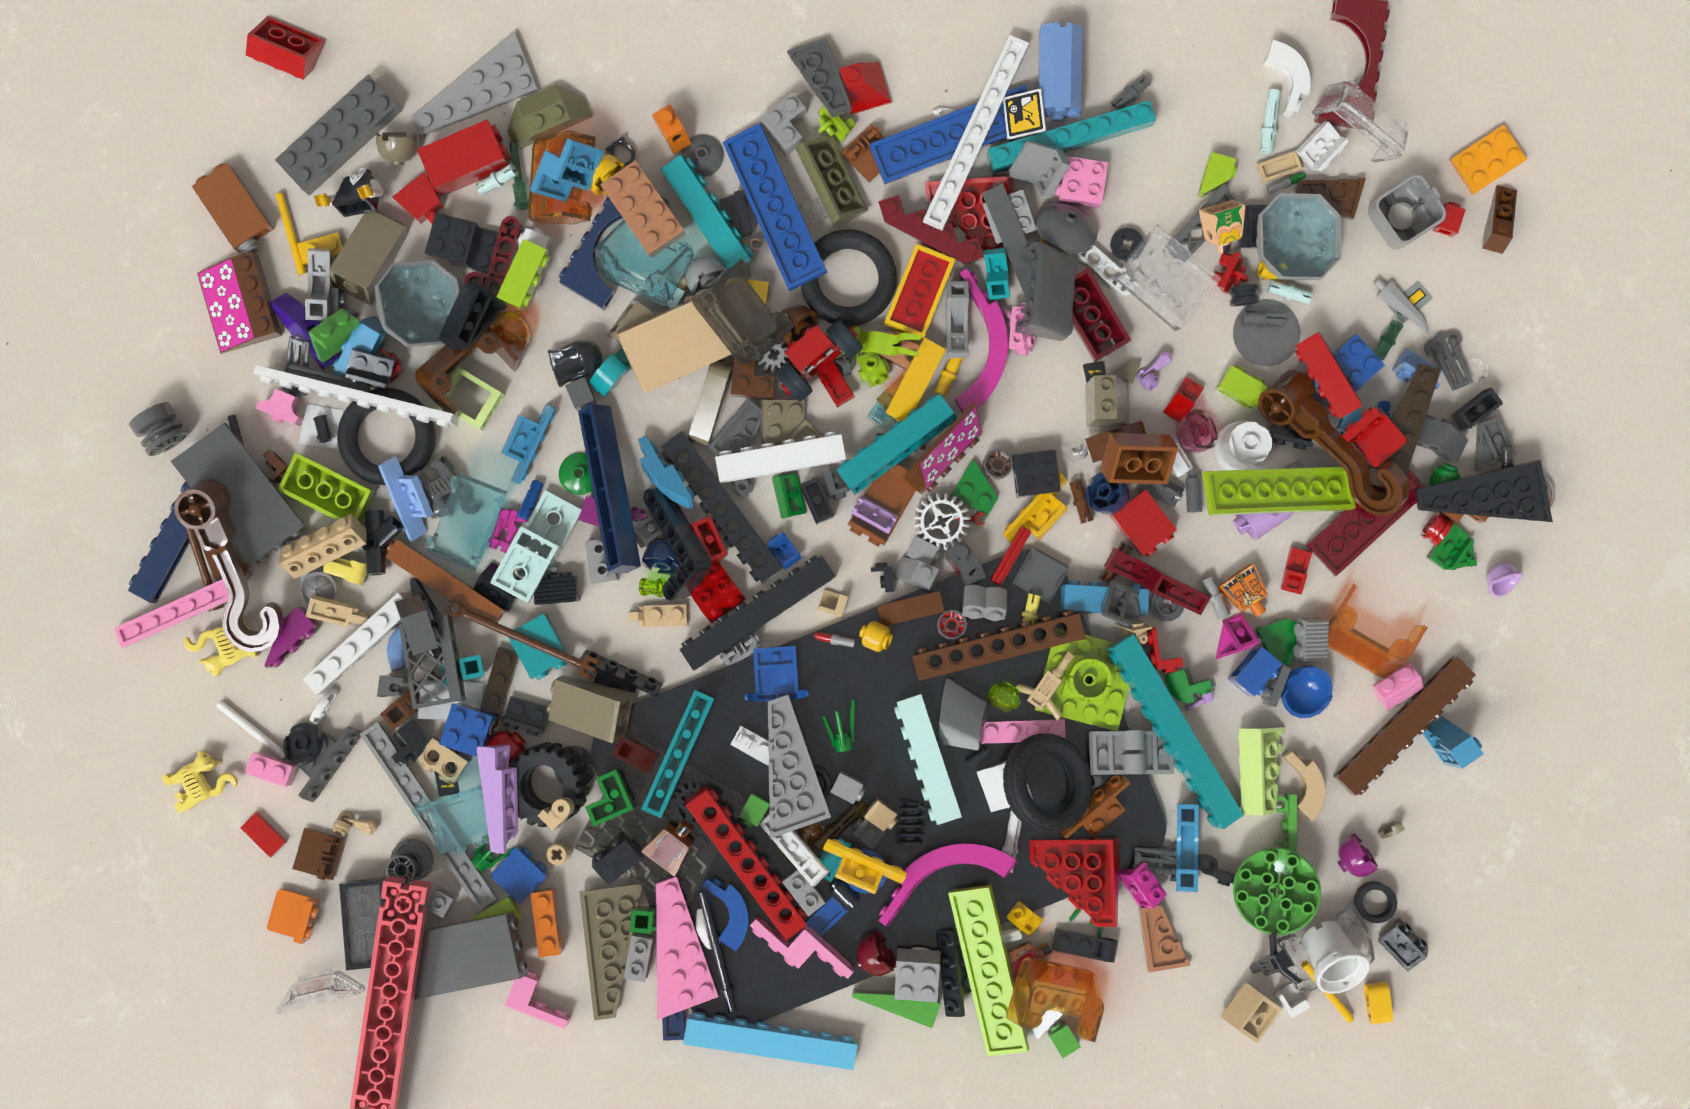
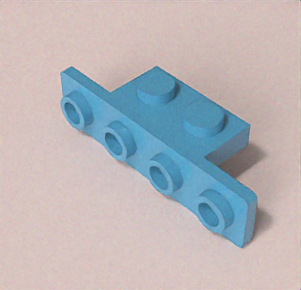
[501,404,555,485]

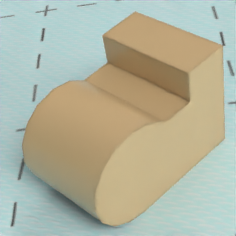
[538,797,575,831]

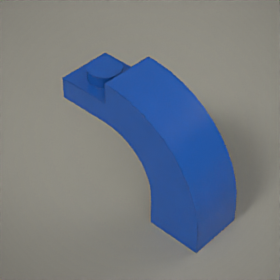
[702,877,749,951]

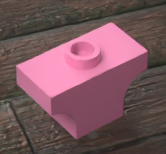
[256,389,303,426]

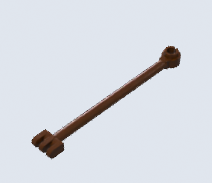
[446,601,600,680]

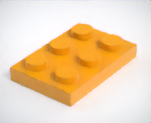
[1449,125,1527,195]

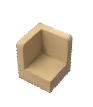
[817,590,848,617]

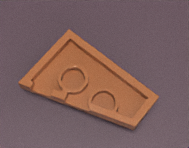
[1139,904,1191,972]

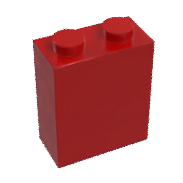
[1110,490,1177,557]

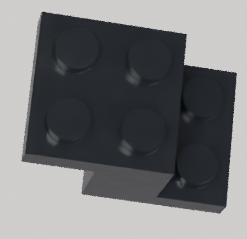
[425,212,499,274]

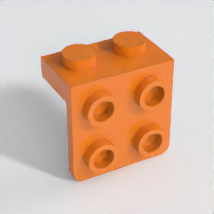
[267,889,320,944]

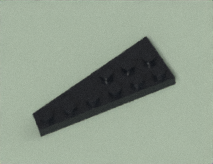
[1414,460,1553,523]

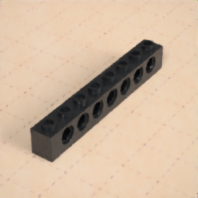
[661,431,783,583]

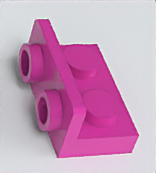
[1119,862,1167,909]

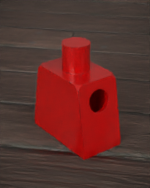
[392,172,444,224]

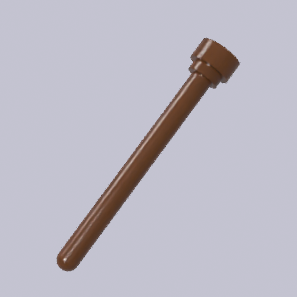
[185,527,225,612]

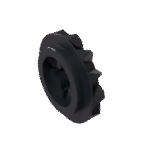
[1110,228,1144,262]

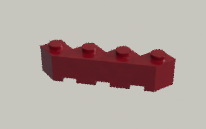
[878,195,984,265]

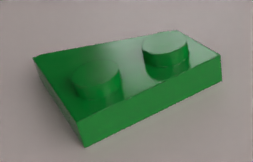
[951,460,998,516]

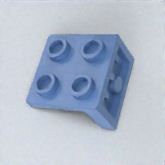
[1392,348,1442,389]

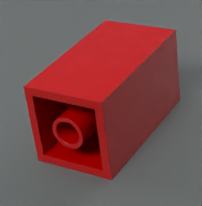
[417,119,512,197]

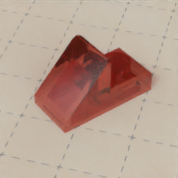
[611,736,657,774]

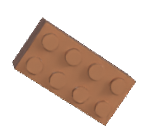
[600,160,686,258]

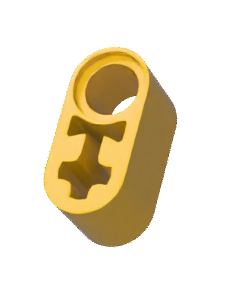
[1364,981,1393,1025]

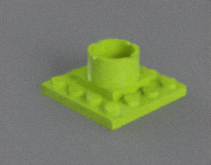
[1034,627,1129,731]

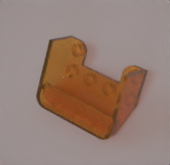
[528,130,596,225]
[1006,957,1104,1042]

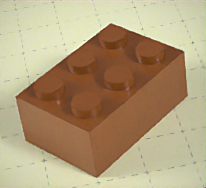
[1100,432,1178,484]

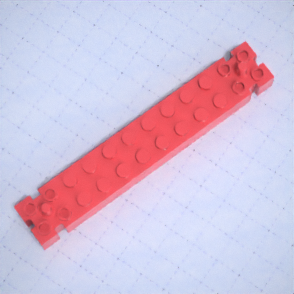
[350,876,431,1109]

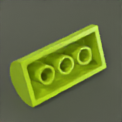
[277,452,374,523]

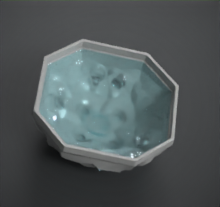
[1256,193,1342,280]
[375,259,460,347]

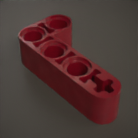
[464,216,523,297]

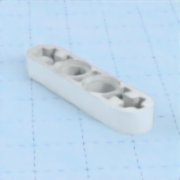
[1072,245,1135,297]

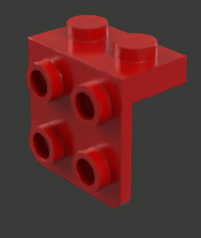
[1342,407,1407,467]
[691,562,746,624]
[1145,627,1183,673]

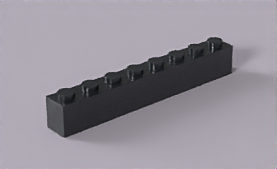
[679,555,836,671]

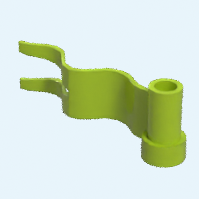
[843,326,922,358]

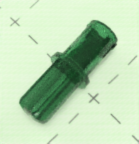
[1374,320,1404,360]

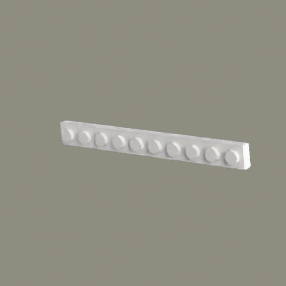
[923,35,1029,231]
[253,365,459,428]

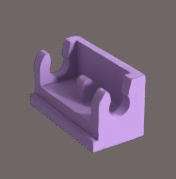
[851,495,898,534]

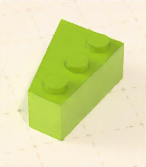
[497,239,550,312]

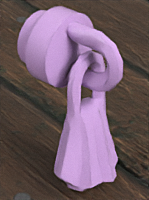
[1136,351,1172,391]

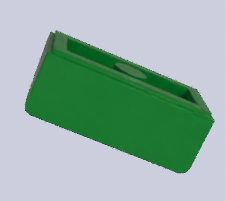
[772,472,806,519]

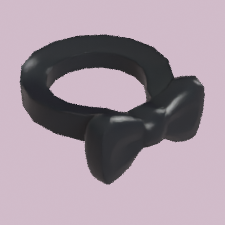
[606,137,635,166]

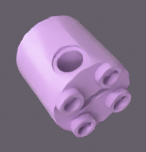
[1232,512,1294,540]

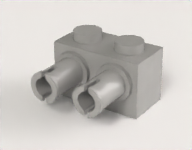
[585,539,621,584]

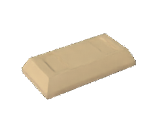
[1256,150,1303,184]

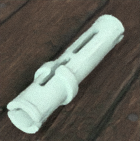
[1260,89,1281,155]

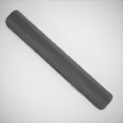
[288,363,371,393]

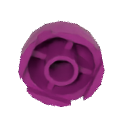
[1337,833,1378,877]

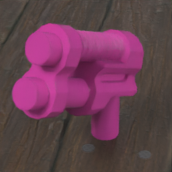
[488,508,531,553]

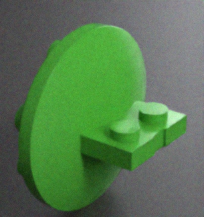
[1233,847,1321,935]

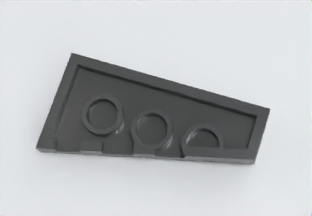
[787,38,852,118]

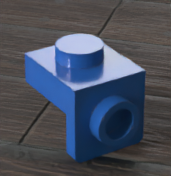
[766,532,802,570]

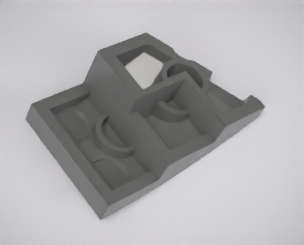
[938,677,988,750]

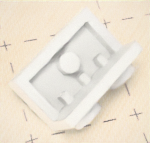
[1296,121,1349,171]

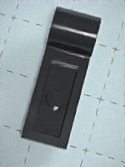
[1198,853,1236,887]
[1052,928,1118,963]

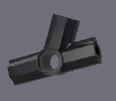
[361,510,404,576]

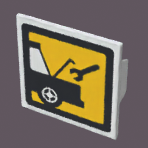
[1003,89,1046,140]

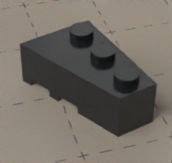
[438,283,508,350]

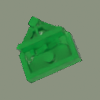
[1426,523,1477,570]
[1255,618,1297,666]

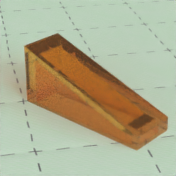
[876,370,907,409]

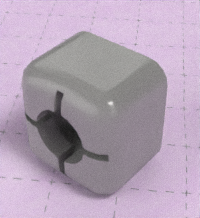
[1368,175,1446,250]

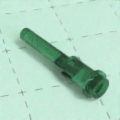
[509,141,530,210]

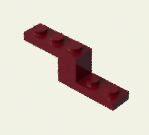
[1104,548,1211,615]

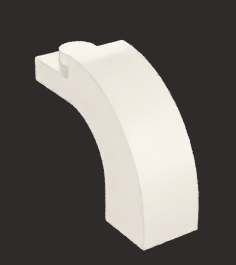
[1263,40,1311,118]

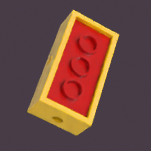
[884,244,955,341]

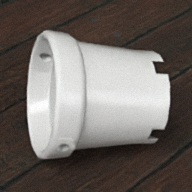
[1214,420,1272,470]
[1302,921,1370,994]

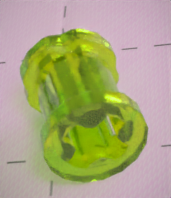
[639,578,666,597]

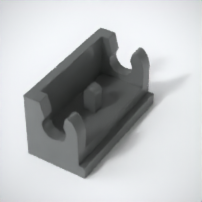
[377,675,408,697]

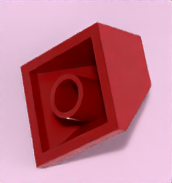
[839,62,891,115]

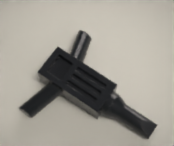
[1250,932,1303,985]

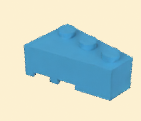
[332,316,387,376]
[1423,716,1484,769]

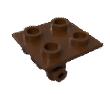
[292,828,345,880]

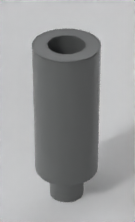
[1185,470,1202,513]

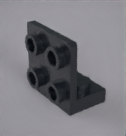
[1011,449,1061,498]

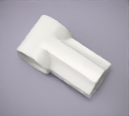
[1170,435,1193,477]

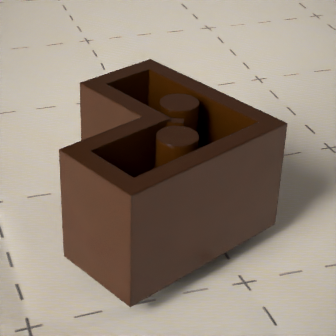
[730,352,776,400]

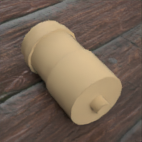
[547,841,572,865]

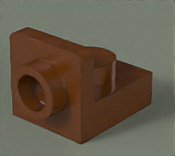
[263,449,289,484]

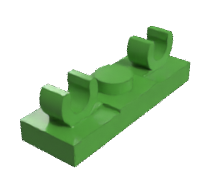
[1275,793,1297,852]

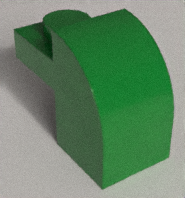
[1164,667,1216,703]
[629,906,656,933]

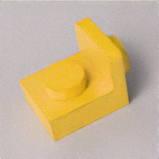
[1007,901,1043,937]

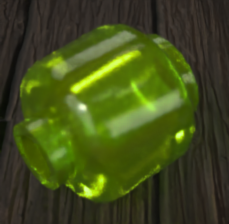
[988,681,1021,713]

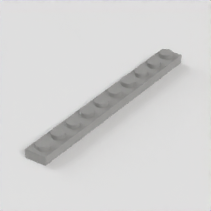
[360,722,498,911]

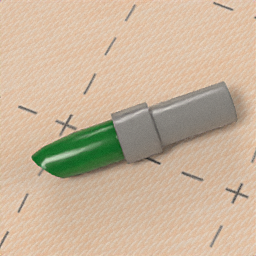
[1266,172,1306,195]

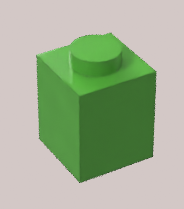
[739,792,770,828]
[1047,1022,1081,1058]

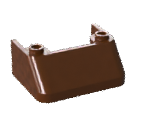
[415,330,519,417]

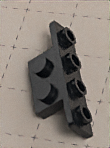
[580,650,663,699]
[936,930,972,1017]

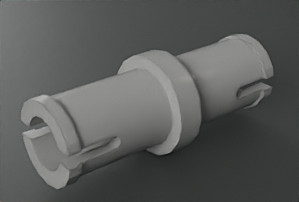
[1201,576,1231,620]

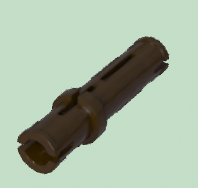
[812,800,868,853]

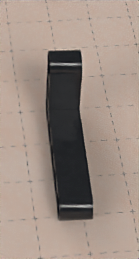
[643,488,712,601]

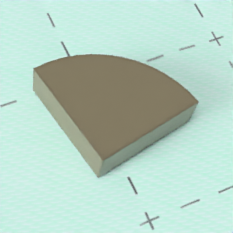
[1113,362,1141,384]
[1378,821,1405,839]

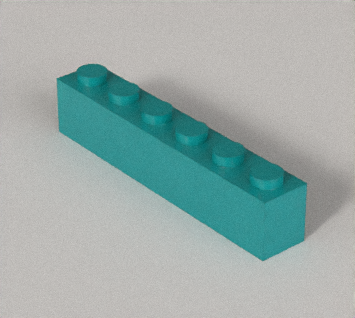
[660,155,755,275]
[836,394,957,495]
[641,690,714,819]

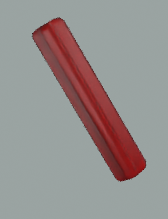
[991,527,1031,585]

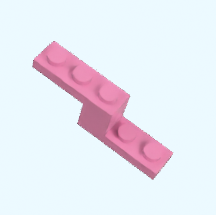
[750,914,855,979]
[505,970,571,1029]

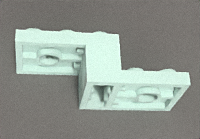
[490,490,581,603]

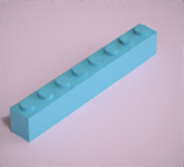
[683,1012,858,1070]

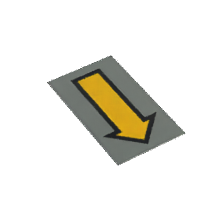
[1388,281,1433,323]

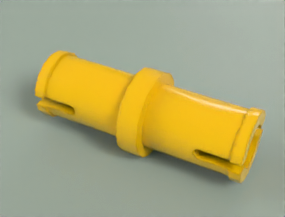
[934,358,964,397]

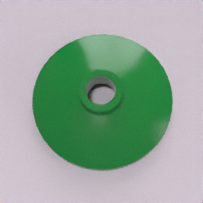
[559,453,593,495]

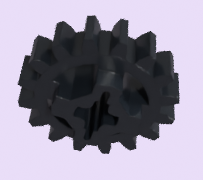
[670,783,716,830]

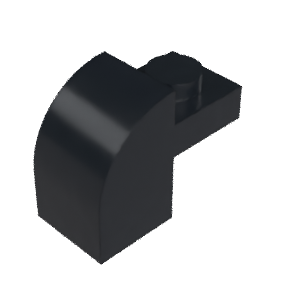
[387,718,426,768]

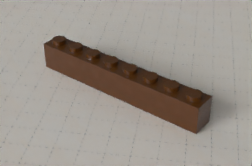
[1333,657,1476,796]

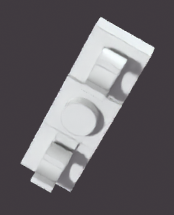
[730,726,769,766]

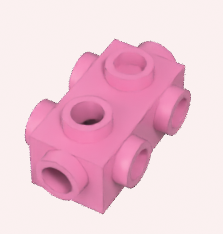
[1001,303,1036,355]

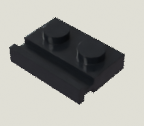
[1238,205,1267,249]

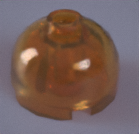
[487,311,531,351]

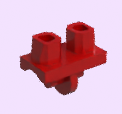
[1210,252,1249,294]

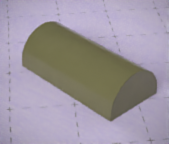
[796,135,868,226]

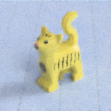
[184,617,259,676]
[162,750,238,813]

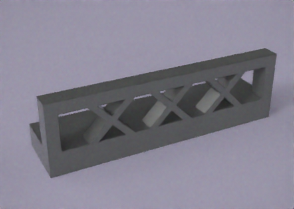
[1164,184,1238,265]

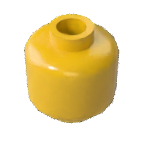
[859,621,893,652]

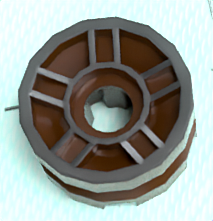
[983,449,1013,480]

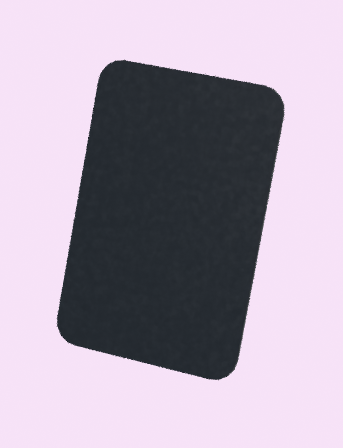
[591,549,1166,1024]

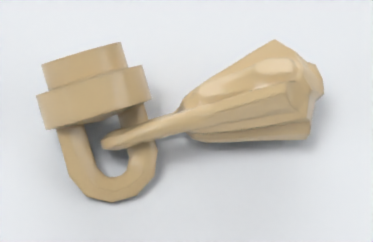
[332,812,377,836]

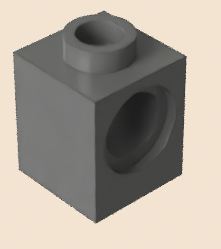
[565,377,597,411]

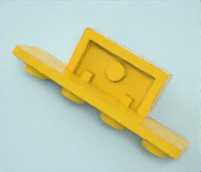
[1003,472,1068,543]
[823,839,907,894]

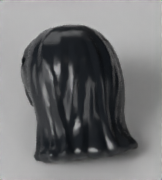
[548,339,603,387]

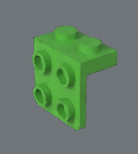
[309,308,360,362]

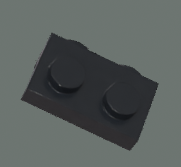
[1269,423,1313,450]

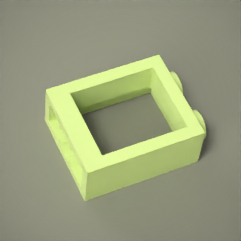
[444,367,505,431]

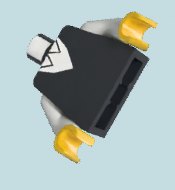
[314,167,383,217]

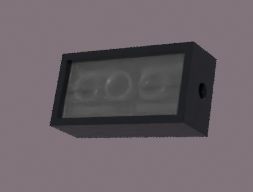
[339,877,386,971]

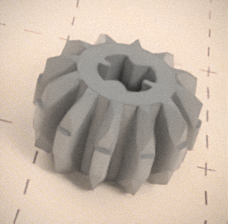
[756,338,789,374]

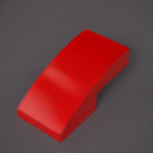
[1280,546,1312,595]

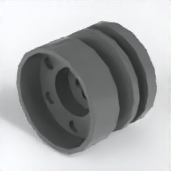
[129,402,188,456]

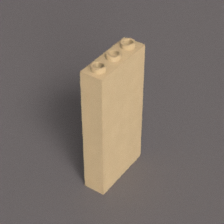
[616,281,762,393]

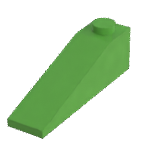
[852,990,941,1028]

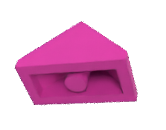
[1215,613,1260,660]

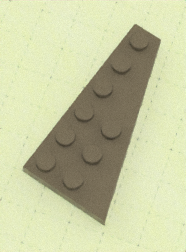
[579,883,643,1021]

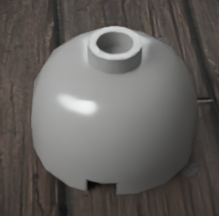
[685,256,728,296]

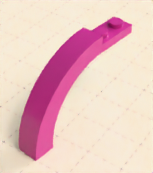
[954,269,1008,413]
[879,844,1018,926]

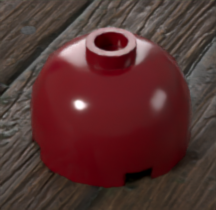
[856,931,896,976]

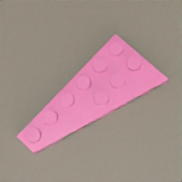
[656,875,718,1019]

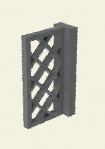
[399,615,466,709]

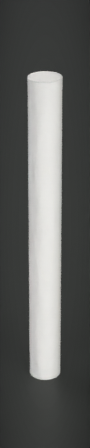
[217,701,286,759]

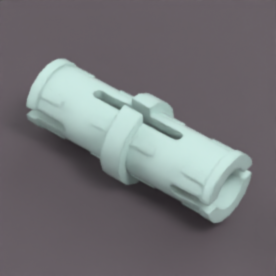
[476,163,518,196]
[1267,279,1313,305]

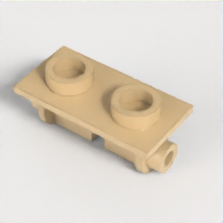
[1114,621,1153,645]

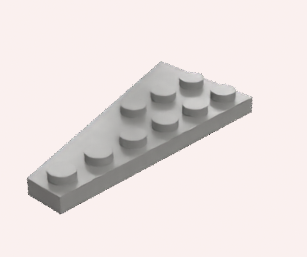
[412,31,538,137]
[768,695,831,839]

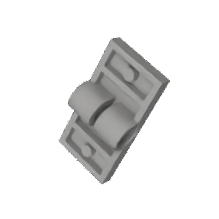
[1089,730,1174,775]

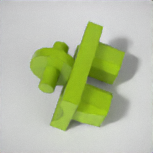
[818,105,855,143]

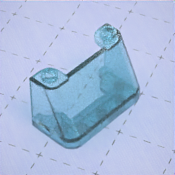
[594,219,694,306]
[425,472,507,571]

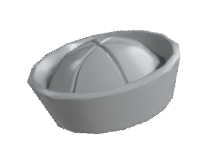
[300,571,337,605]

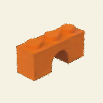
[530,887,563,958]

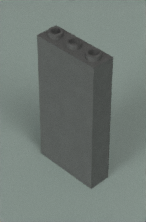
[170,423,305,564]
[414,911,528,1000]

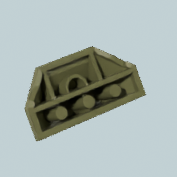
[507,85,593,151]

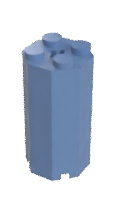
[1038,22,1083,122]

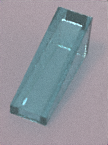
[1027,999,1066,1038]

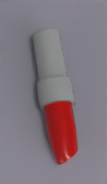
[814,632,855,648]

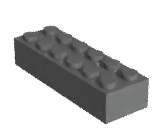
[275,74,402,196]

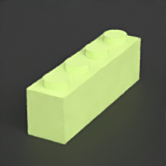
[1238,727,1285,815]

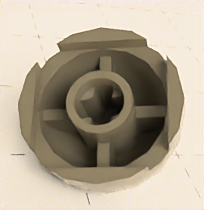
[376,132,419,165]

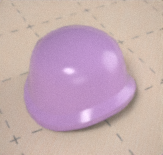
[1486,563,1523,597]

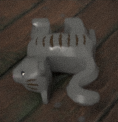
[413,455,480,519]

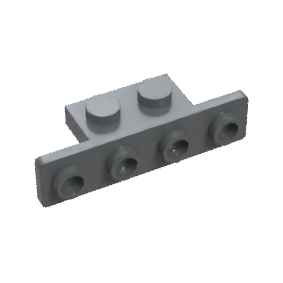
[298,726,362,802]

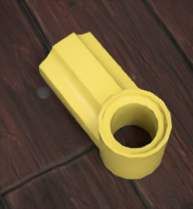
[323,558,367,585]

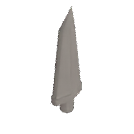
[1374,278,1428,333]

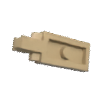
[306,595,368,627]
[628,604,688,627]

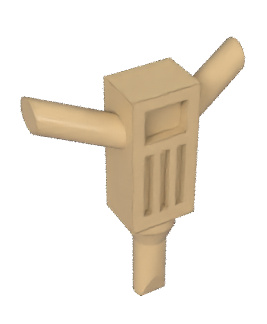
[1015,652,1075,721]

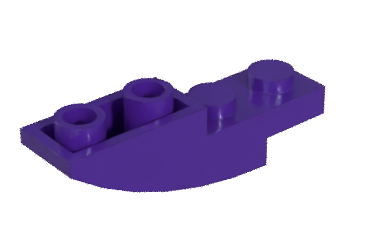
[269,293,340,370]

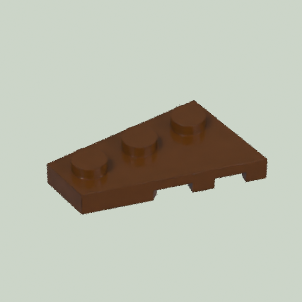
[1294,178,1366,220]

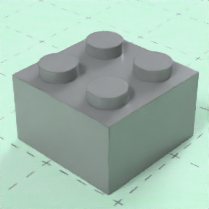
[894,948,940,1002]

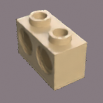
[418,737,471,784]

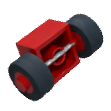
[776,319,863,402]

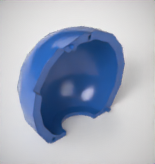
[1280,665,1333,718]

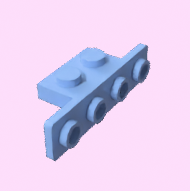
[379,457,433,541]

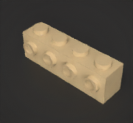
[279,514,366,579]

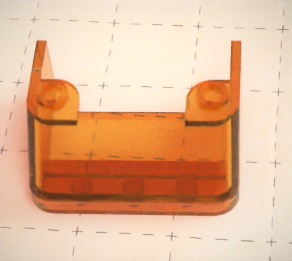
[1326,584,1428,678]

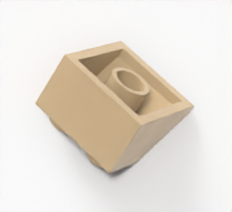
[1221,982,1282,1043]

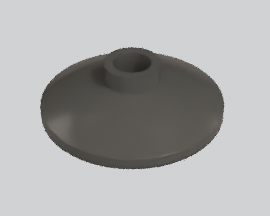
[681,135,723,177]

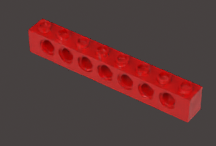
[684,785,807,940]

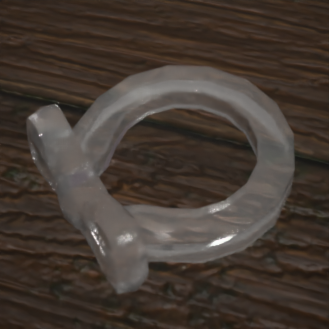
[1459,358,1491,386]

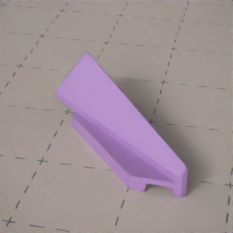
[477,745,518,854]

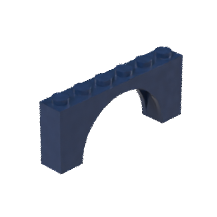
[559,195,670,311]

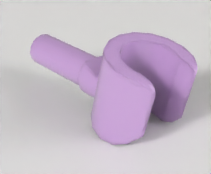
[1186,690,1214,711]

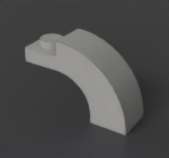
[305,248,332,320]

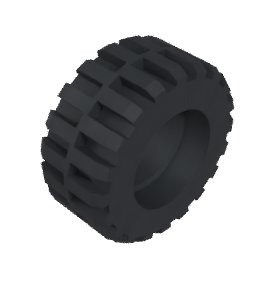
[510,742,590,827]

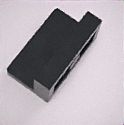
[719,190,753,237]
[473,562,520,612]

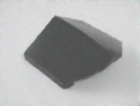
[1101,580,1140,627]

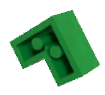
[585,768,635,827]

